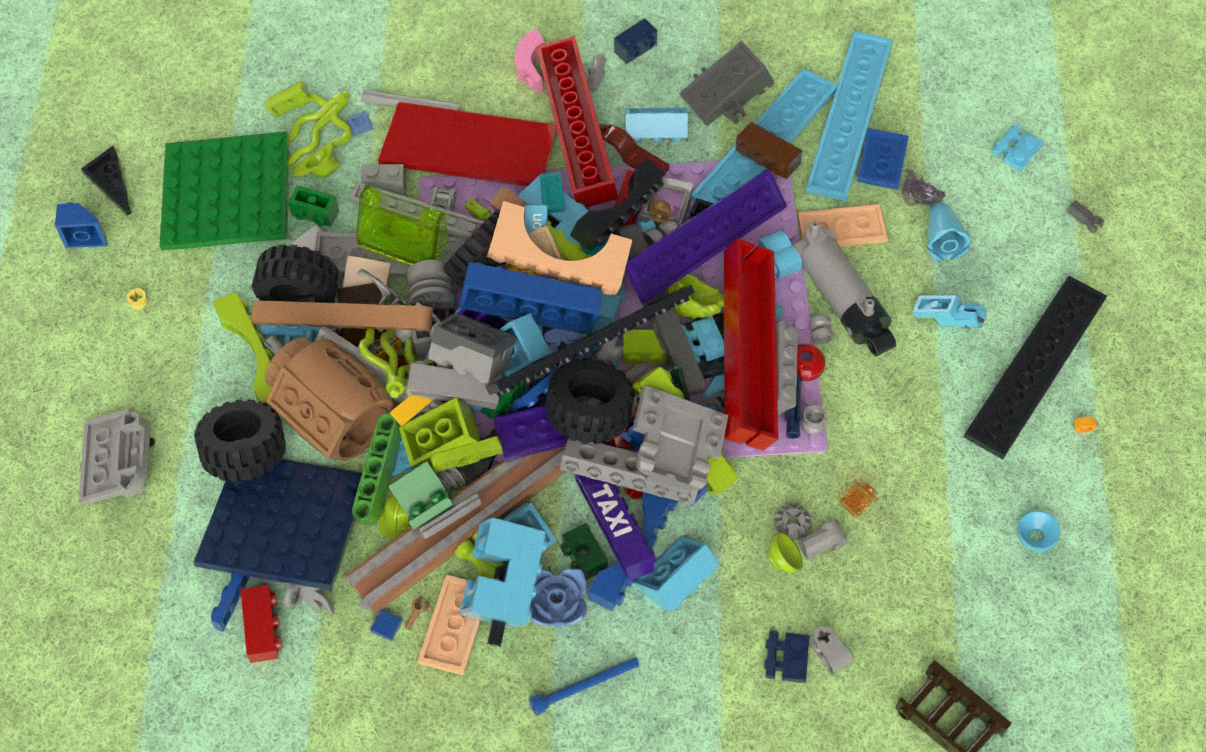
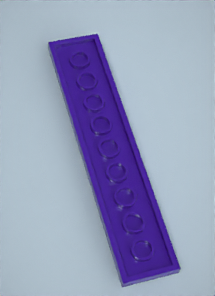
[625,169,787,304]

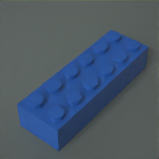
[459,262,602,335]

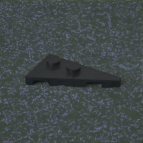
[81,146,131,216]

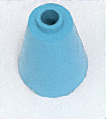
[928,203,971,261]

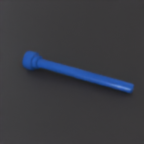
[529,658,639,716]

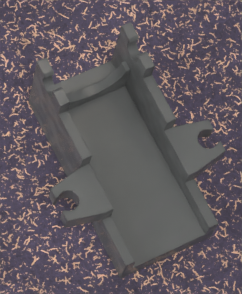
[679,40,775,126]

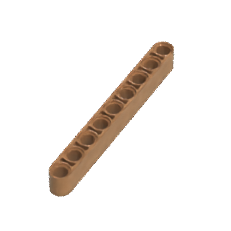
[251,301,433,331]

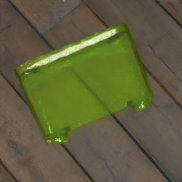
[356,185,449,266]

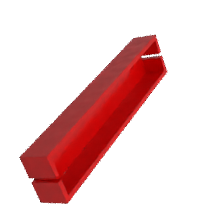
[724,238,778,451]

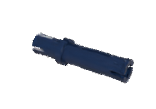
[785,374,803,439]

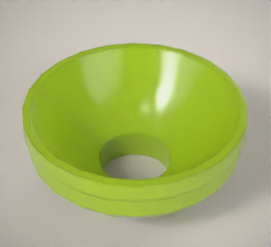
[767,532,803,573]

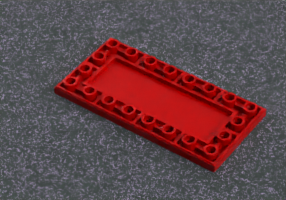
[378,102,557,187]

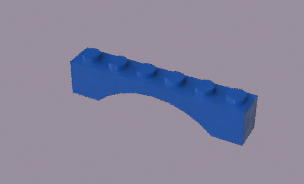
[588,492,678,612]

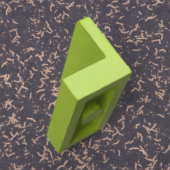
[264,81,310,118]

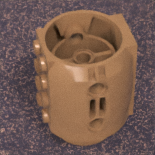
[265,337,398,461]

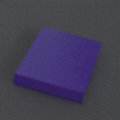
[493,405,568,461]

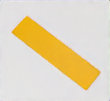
[390,396,434,426]

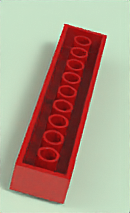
[536,36,619,207]

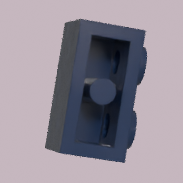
[614,18,658,64]

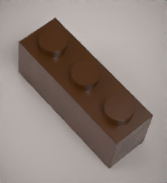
[736,122,803,179]

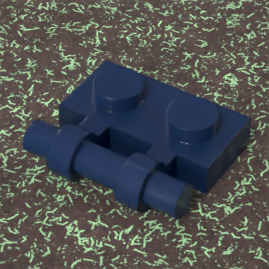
[764,630,809,683]

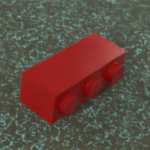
[240,585,282,663]

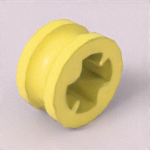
[127,288,148,310]

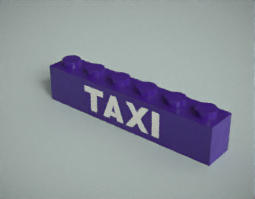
[574,474,656,581]

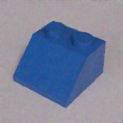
[55,202,108,248]

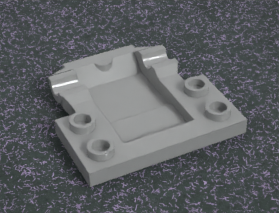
[633,385,728,495]

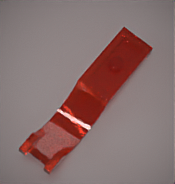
[599,124,669,173]

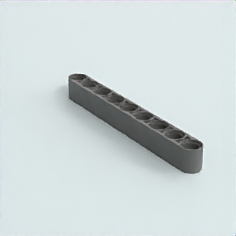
[615,223,706,397]

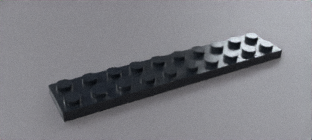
[964,276,1107,460]
[485,285,695,396]

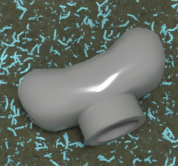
[592,336,623,365]

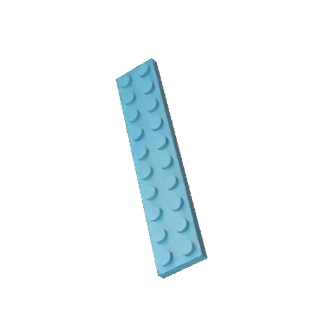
[806,31,893,202]
[690,68,838,203]

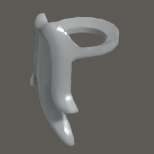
[284,583,334,615]

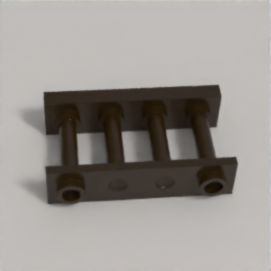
[895,660,1012,752]

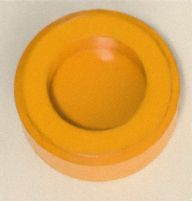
[1073,417,1097,433]

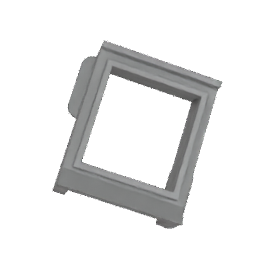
[639,177,693,230]

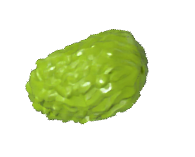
[666,274,724,320]

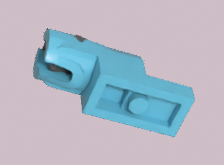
[912,295,987,328]

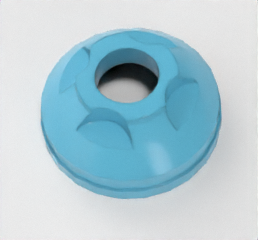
[1017,511,1060,552]

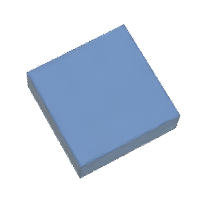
[346,111,373,136]

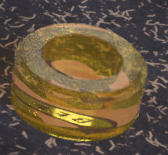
[650,200,671,222]

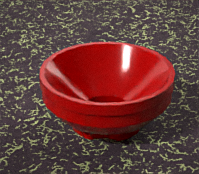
[797,343,825,382]

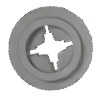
[774,503,811,539]

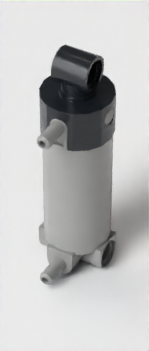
[792,221,896,357]

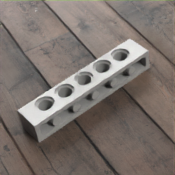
[560,439,698,505]

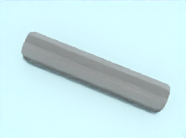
[419,493,482,539]

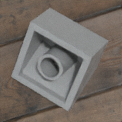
[361,164,406,213]

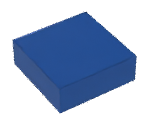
[370,609,403,641]

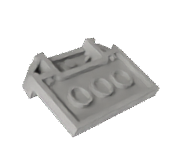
[79,409,150,505]

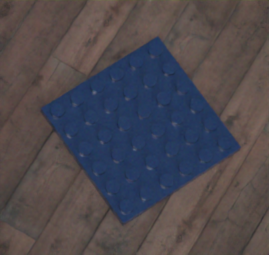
[194,460,362,591]

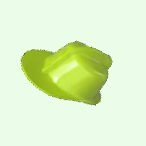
[292,144,339,178]
[378,495,411,540]

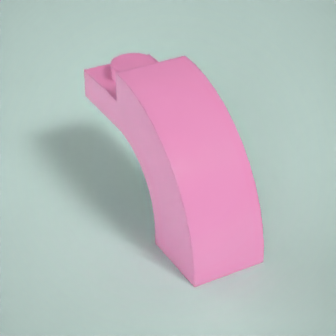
[515,29,546,94]

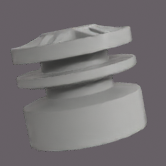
[406,260,455,315]

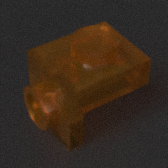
[839,482,879,518]

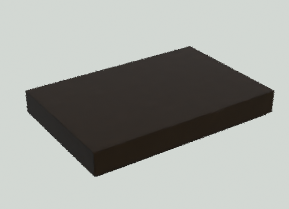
[337,283,390,346]

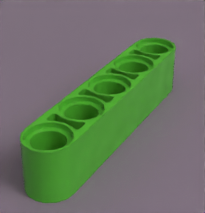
[352,413,402,526]

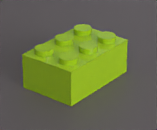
[399,397,481,469]

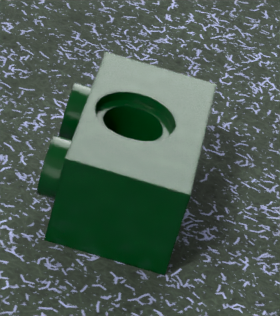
[560,523,608,580]

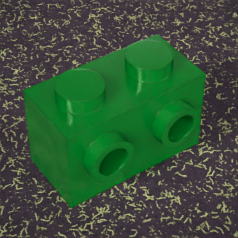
[289,186,339,227]

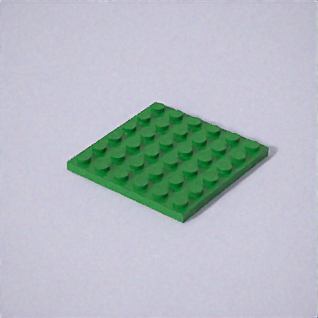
[159,131,289,250]

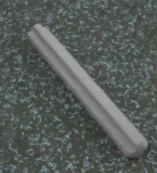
[362,90,461,111]

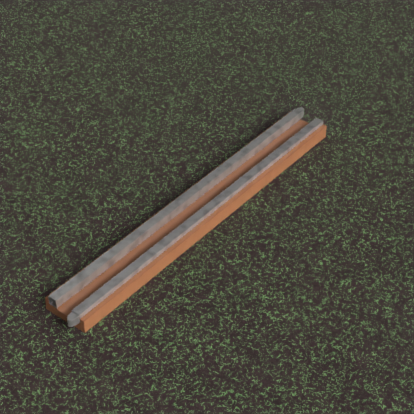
[346,363,646,614]

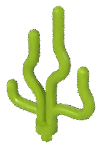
[288,90,352,169]
[359,328,416,398]

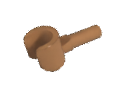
[405,598,430,630]

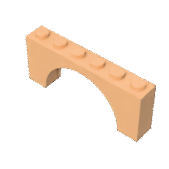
[487,201,632,296]

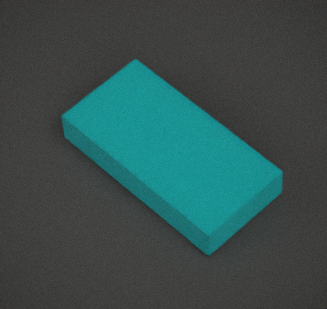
[540,172,565,213]

